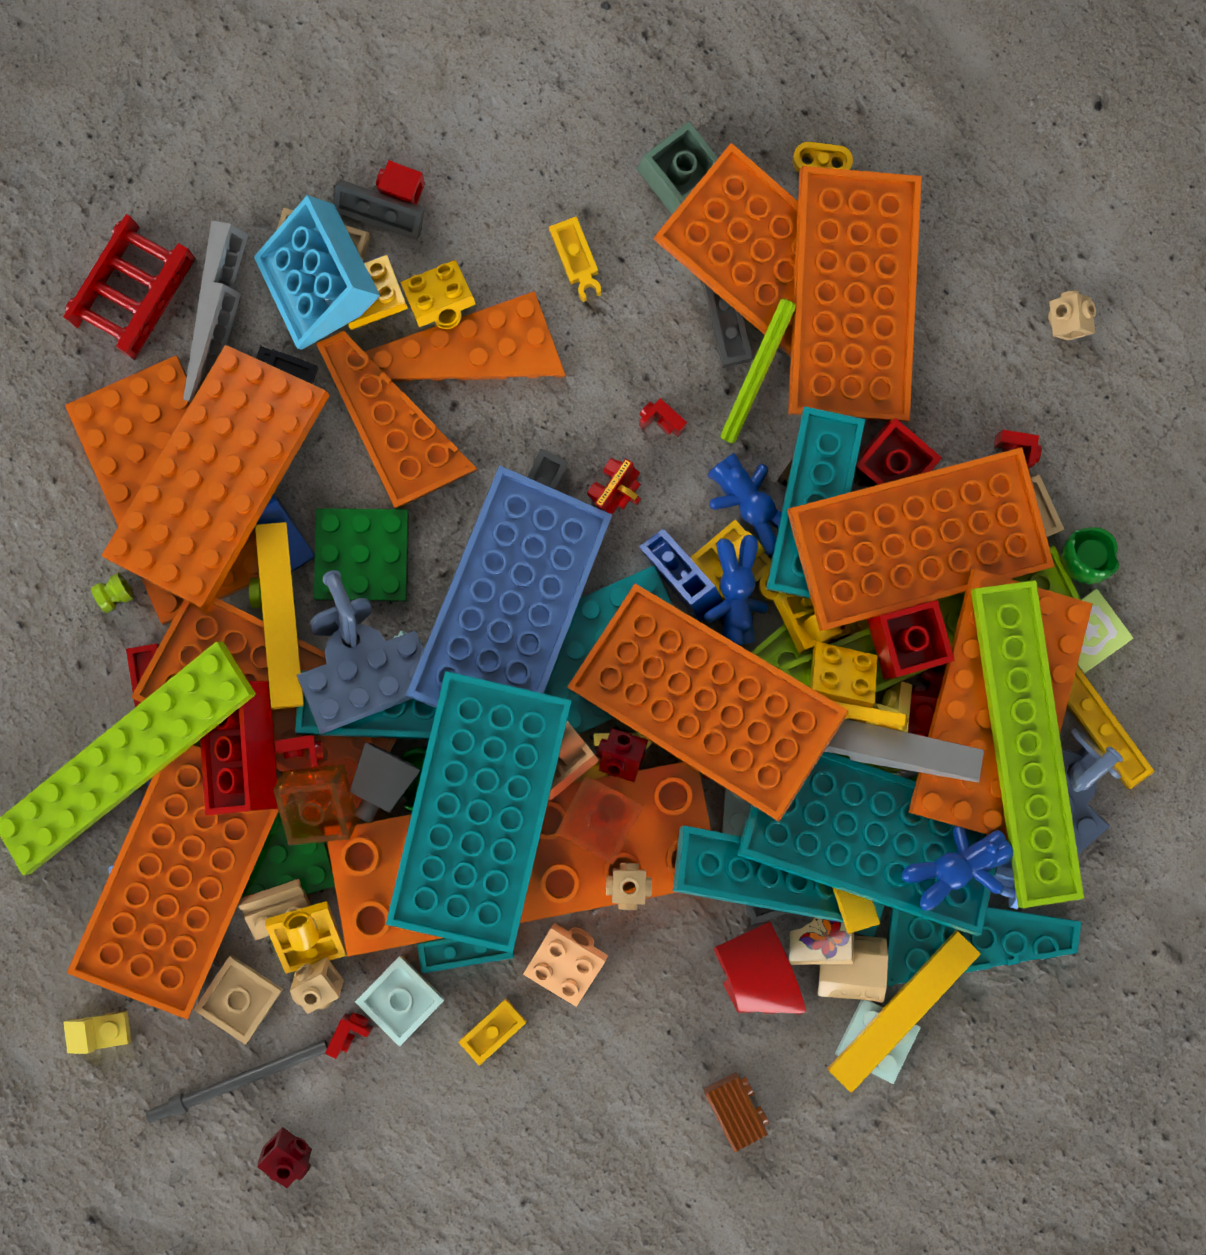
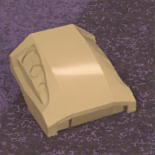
[817,934,888,1003]

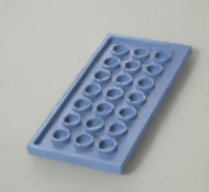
[405,466,612,708]

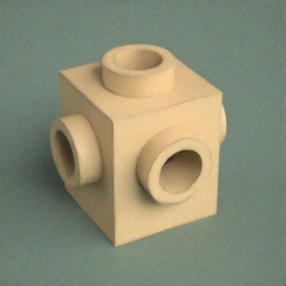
[1048,291,1096,341]
[606,863,652,910]
[290,957,344,1014]

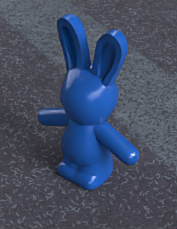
[708,453,782,556]
[704,535,768,645]
[902,826,1014,911]

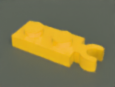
[549,216,601,302]

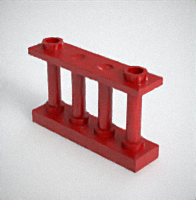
[63,214,196,360]

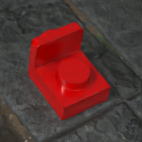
[639,398,687,437]
[994,430,1042,469]
[275,735,323,768]
[325,1012,373,1059]

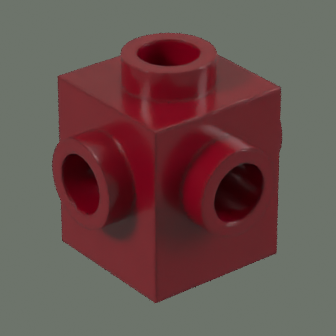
[596,728,648,783]
[257,1127,312,1188]

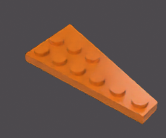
[364,291,566,382]
[316,331,478,509]

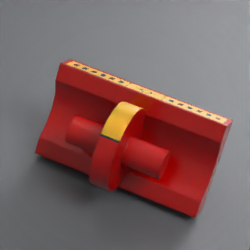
[587,458,641,515]

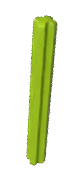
[720,299,796,444]

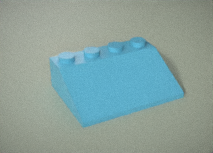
[254,195,380,350]

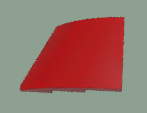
[713,922,806,1015]

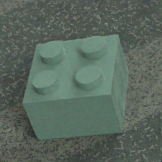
[637,121,718,214]

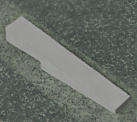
[183,220,248,403]
[824,719,984,783]

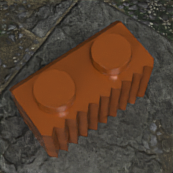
[703,1072,769,1152]

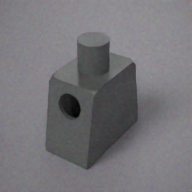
[350,743,422,823]

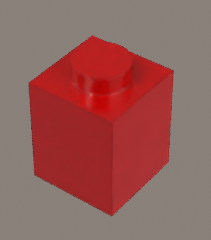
[376,160,425,205]

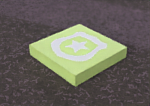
[1078,589,1134,674]

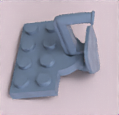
[297,570,424,734]
[1062,728,1123,855]

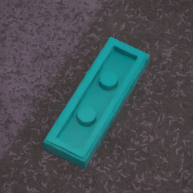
[417,938,515,974]

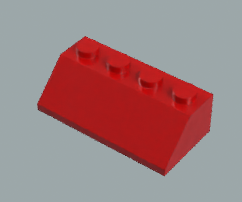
[200,681,279,816]

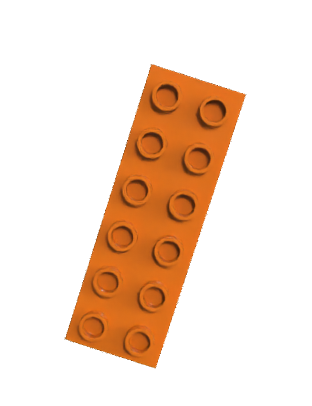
[326,762,711,957]

